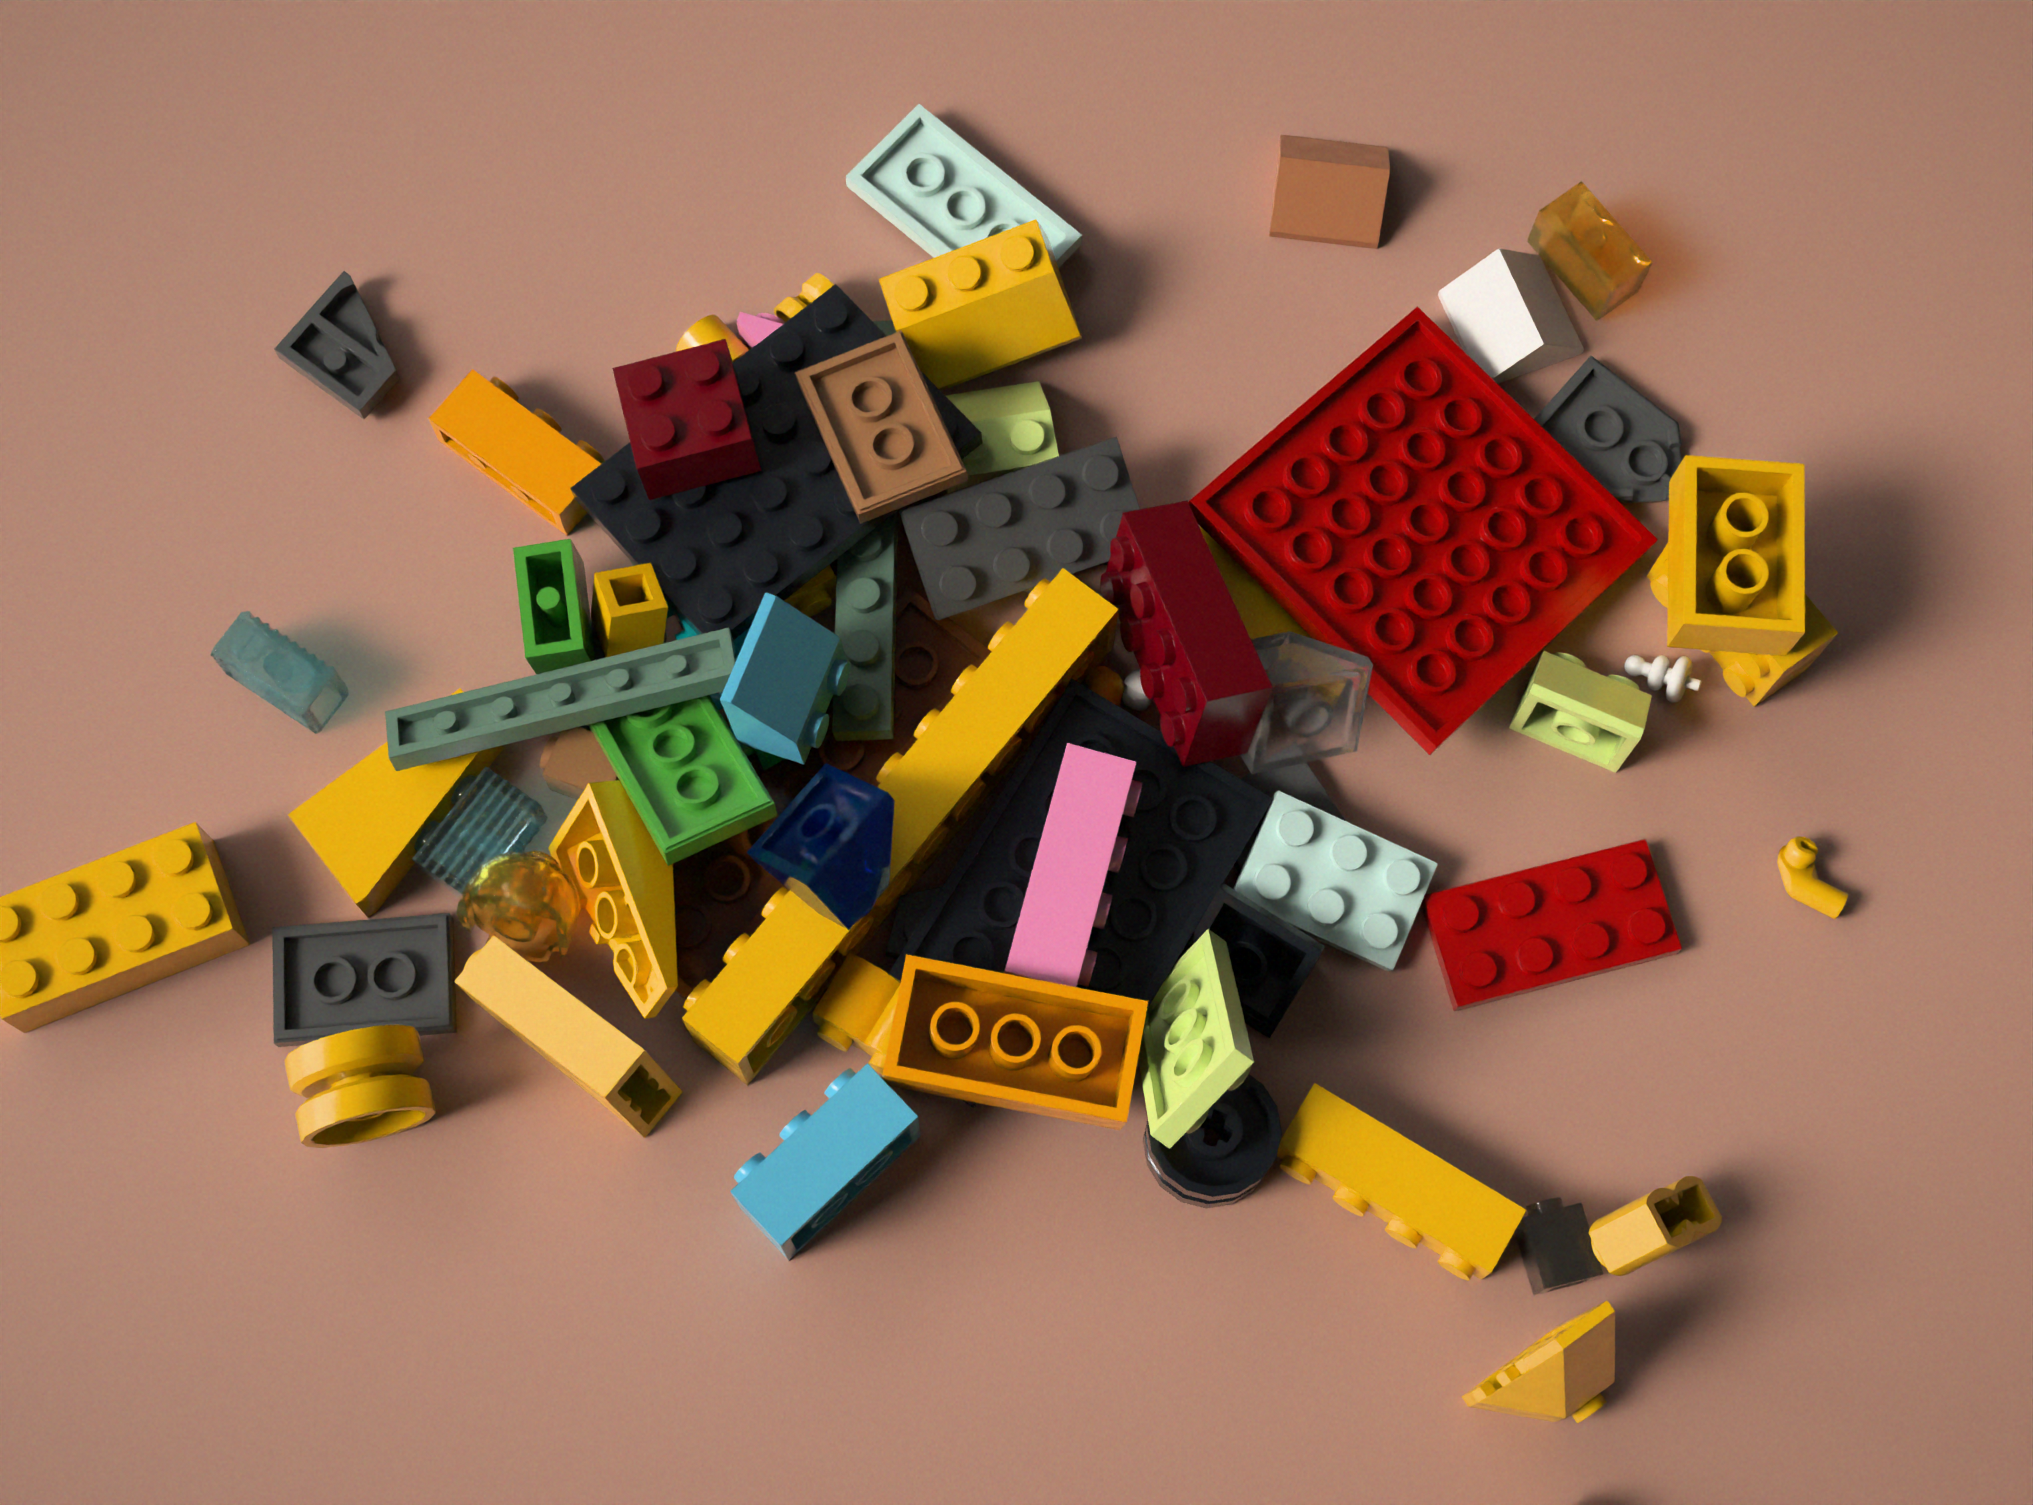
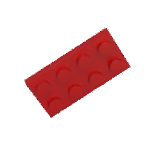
[1421,839,1682,1012]

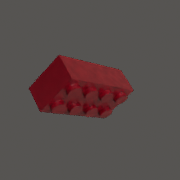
[1100,500,1273,767]

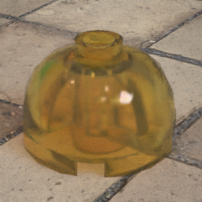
[456,851,581,962]

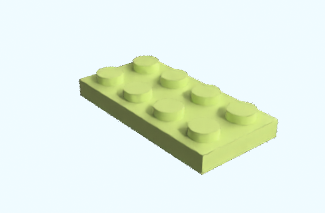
[1138,929,1254,1149]

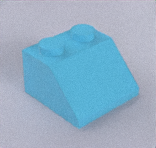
[720,592,851,764]

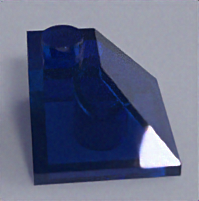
[747,763,895,930]

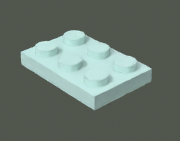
[1233,791,1438,972]

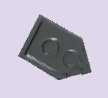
[1534,356,1682,503]

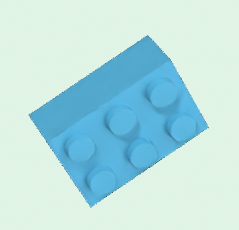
[730,1063,921,1261]

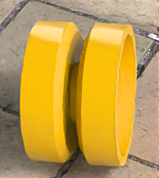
[284,1024,436,1148]

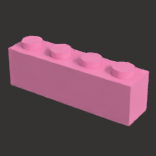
[1004,743,1143,987]

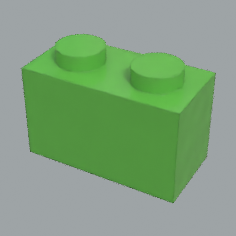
[513,539,596,674]

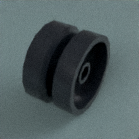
[1143,1074,1282,1208]

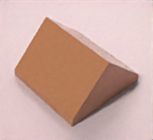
[1269,135,1390,249]

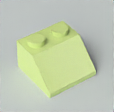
[945,381,1059,494]
[1509,651,1652,773]

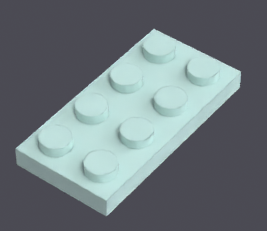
[846,104,1082,268]

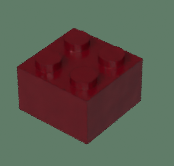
[612,339,762,500]

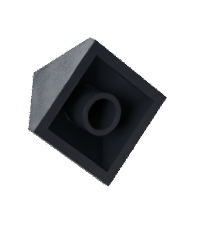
[1178,883,1325,1038]

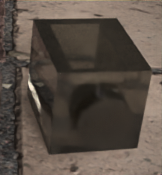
[1515,1197,1603,1296]

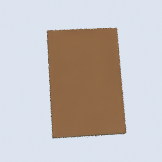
[795,330,968,524]

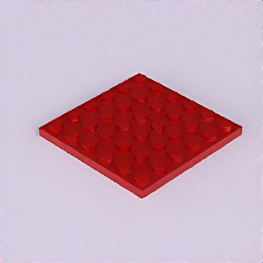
[1188,306,1658,755]

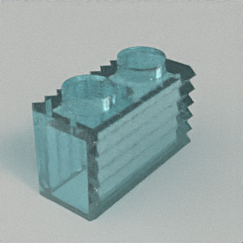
[211,611,349,734]
[412,766,548,910]

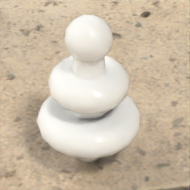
[1624,655,1702,703]

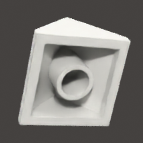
[1438,248,1584,384]

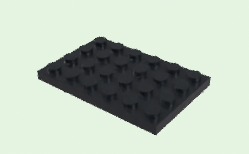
[570,284,983,640]
[888,679,1273,1009]

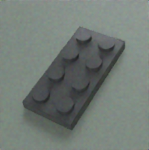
[899,437,1140,620]

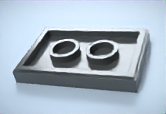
[272,913,457,1047]

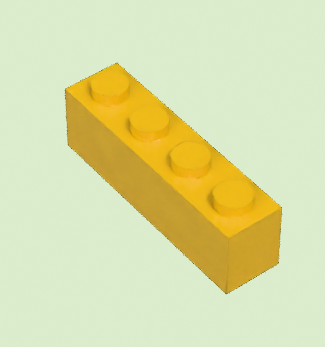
[1277,1083,1526,1281]

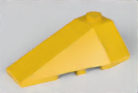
[548,780,678,1019]
[1461,1300,1615,1423]

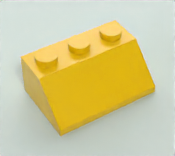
[879,219,1082,391]

